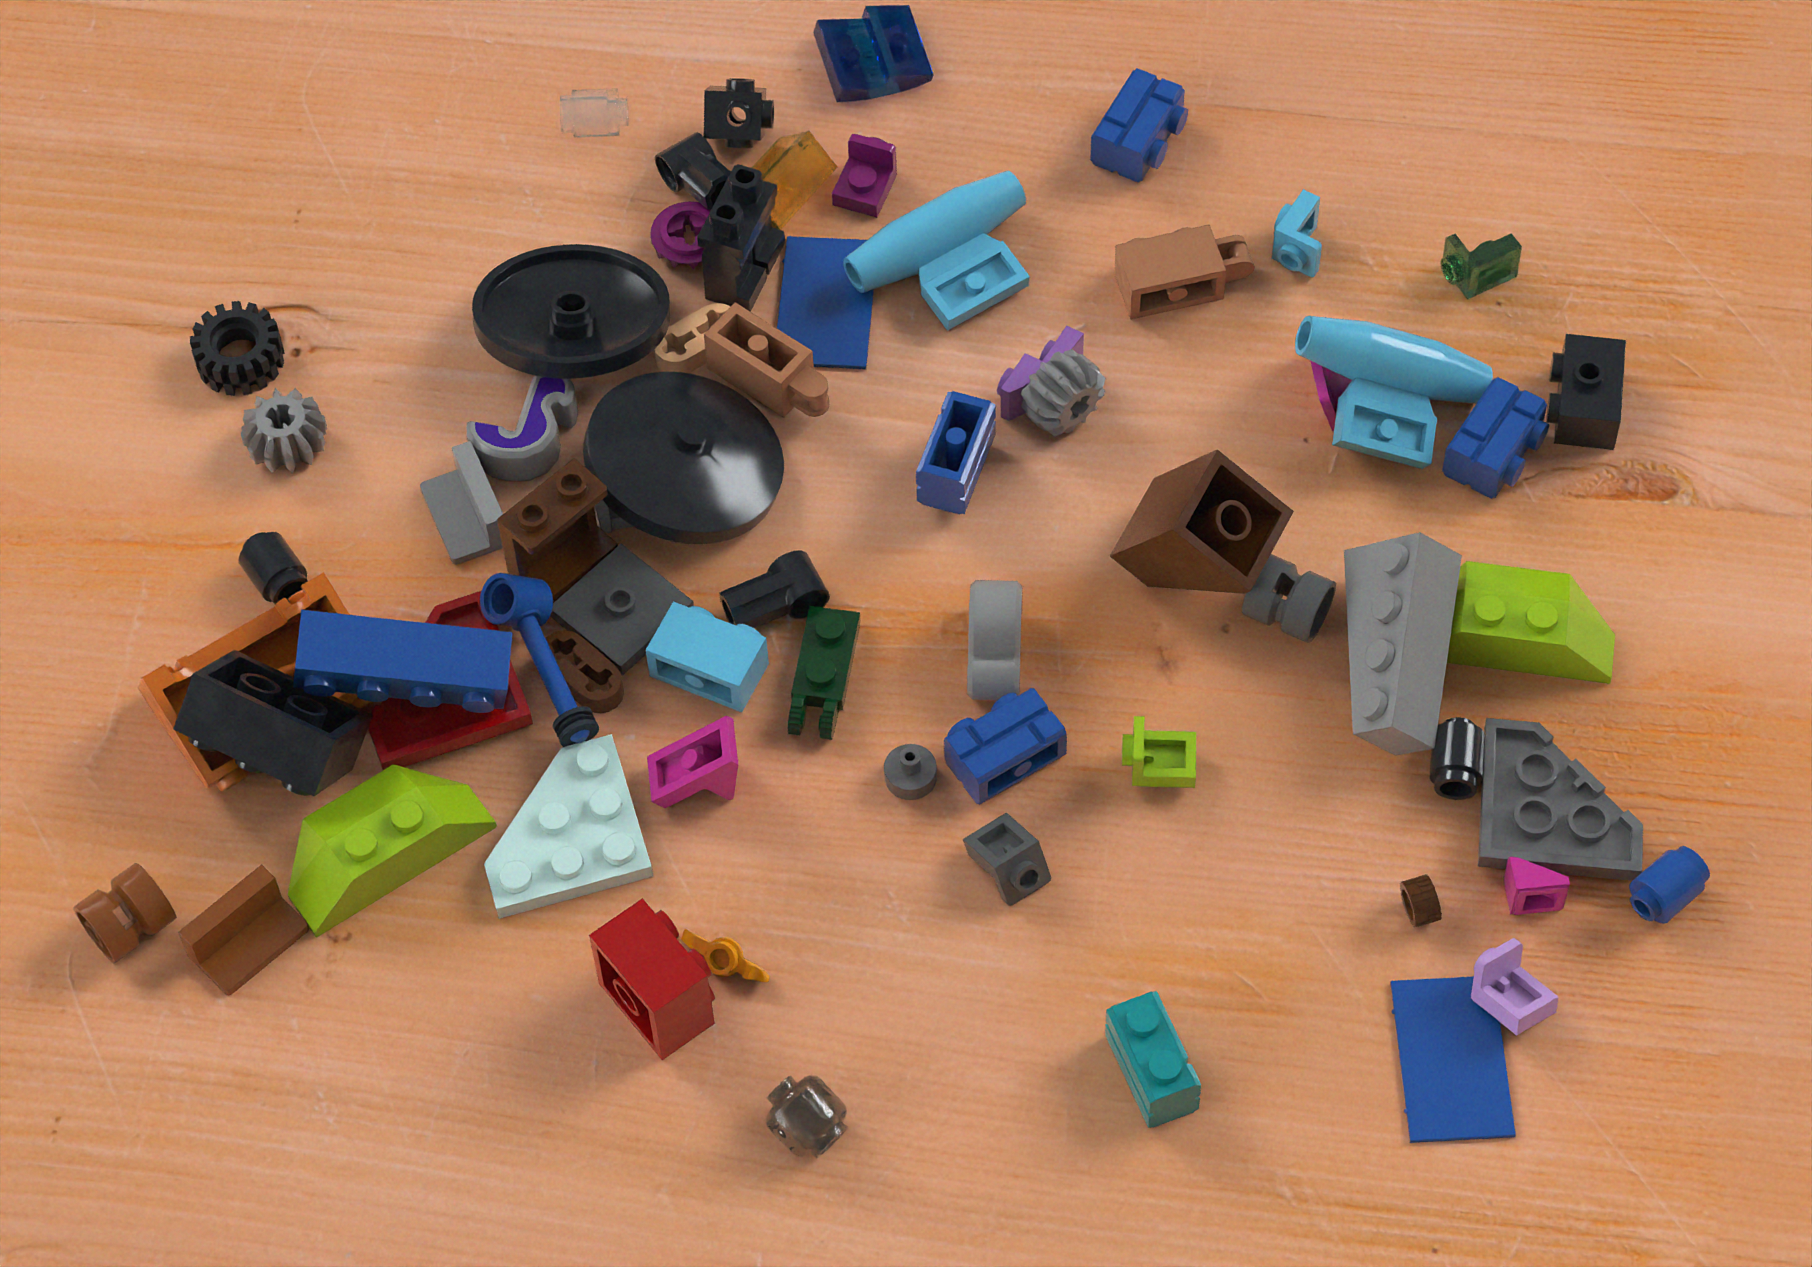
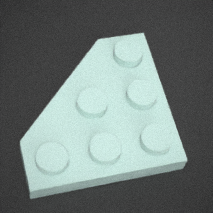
[484,734,653,919]

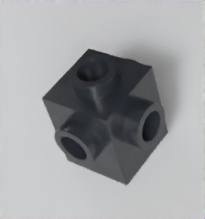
[704,78,774,148]

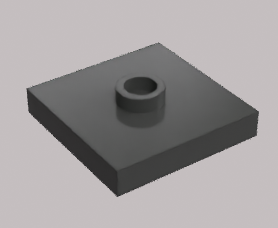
[550,544,694,676]

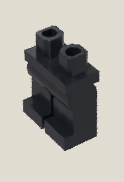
[697,164,785,312]

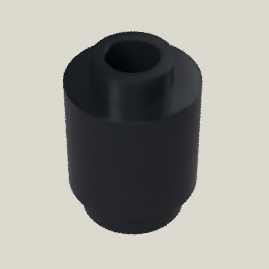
[238,532,308,605]
[1430,717,1485,800]

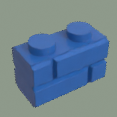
[1090,68,1188,183]
[1442,377,1549,499]
[916,391,996,515]
[944,688,1067,805]

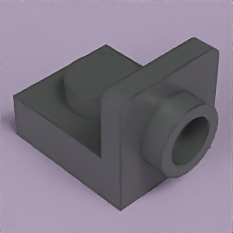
[963,813,1051,906]

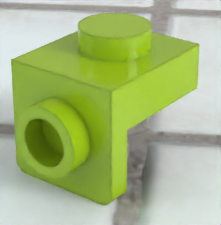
[1122,716,1196,788]

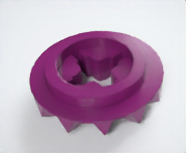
[650,201,711,270]

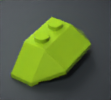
[1447,561,1615,684]
[288,764,497,938]

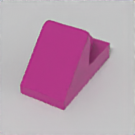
[647,715,738,808]

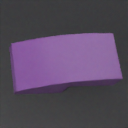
[997,326,1084,421]

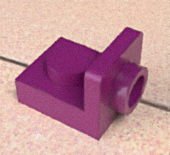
[832,134,897,218]

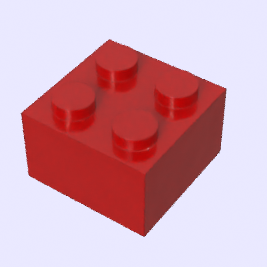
[589,898,715,1060]

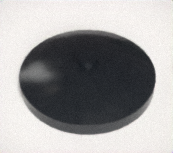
[472,244,670,379]
[583,372,784,544]

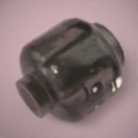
[766,1075,848,1159]

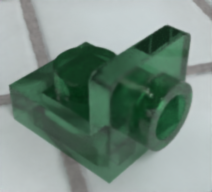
[1440,233,1522,299]

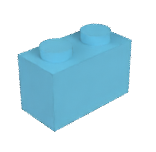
[646,601,769,712]

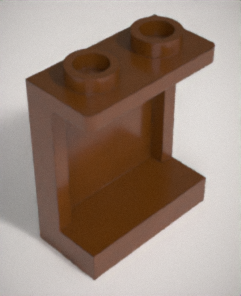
[497,458,618,603]

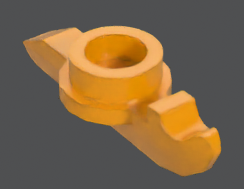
[681,929,770,982]

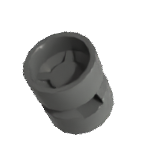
[1242,554,1336,643]

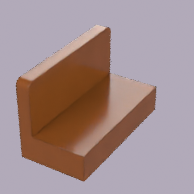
[178,864,309,995]

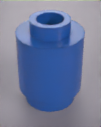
[1629,846,1710,924]

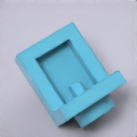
[1272,189,1322,277]

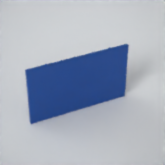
[777,236,874,369]
[1390,976,1516,1143]

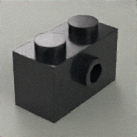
[1546,334,1626,450]

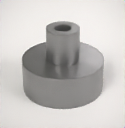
[884,744,937,800]

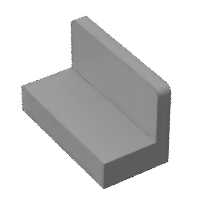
[420,441,503,565]

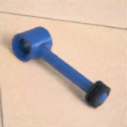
[480,573,599,747]

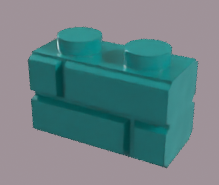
[1105,991,1201,1128]

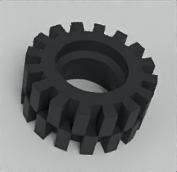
[190,301,285,396]

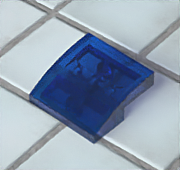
[813,5,934,102]

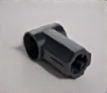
[655,132,731,210]
[719,550,830,628]

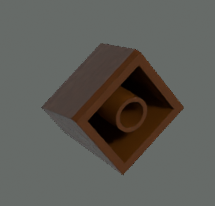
[1110,449,1294,594]

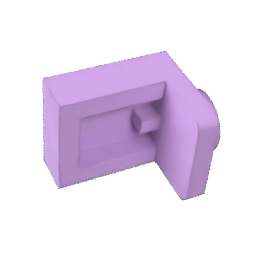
[1471,938,1558,1036]

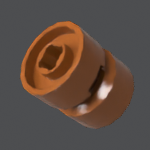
[73,863,177,963]

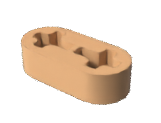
[654,303,730,373]

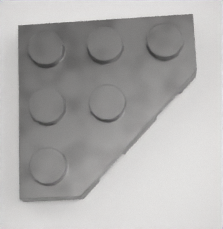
[1478,718,1643,881]

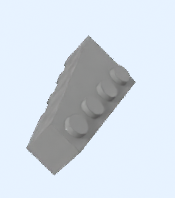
[1344,532,1462,756]

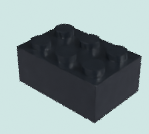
[173,650,373,796]

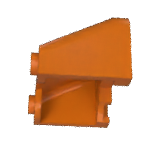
[138,572,374,792]

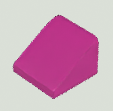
[1504,856,1570,915]

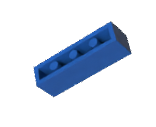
[293,610,513,713]

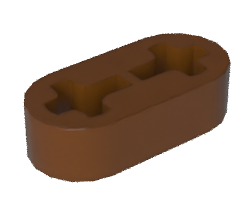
[546,630,624,714]

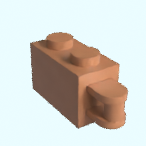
[1114,224,1255,320]
[704,302,830,418]

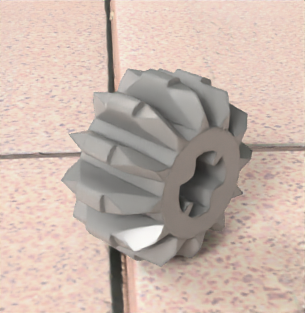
[1021,349,1106,436]
[241,388,327,474]

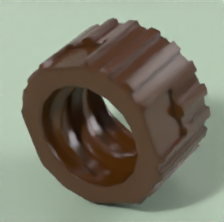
[1400,874,1442,927]

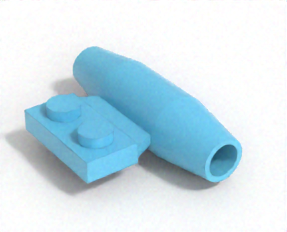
[843,171,1030,331]
[1295,316,1493,469]

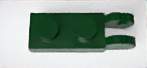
[787,606,861,740]

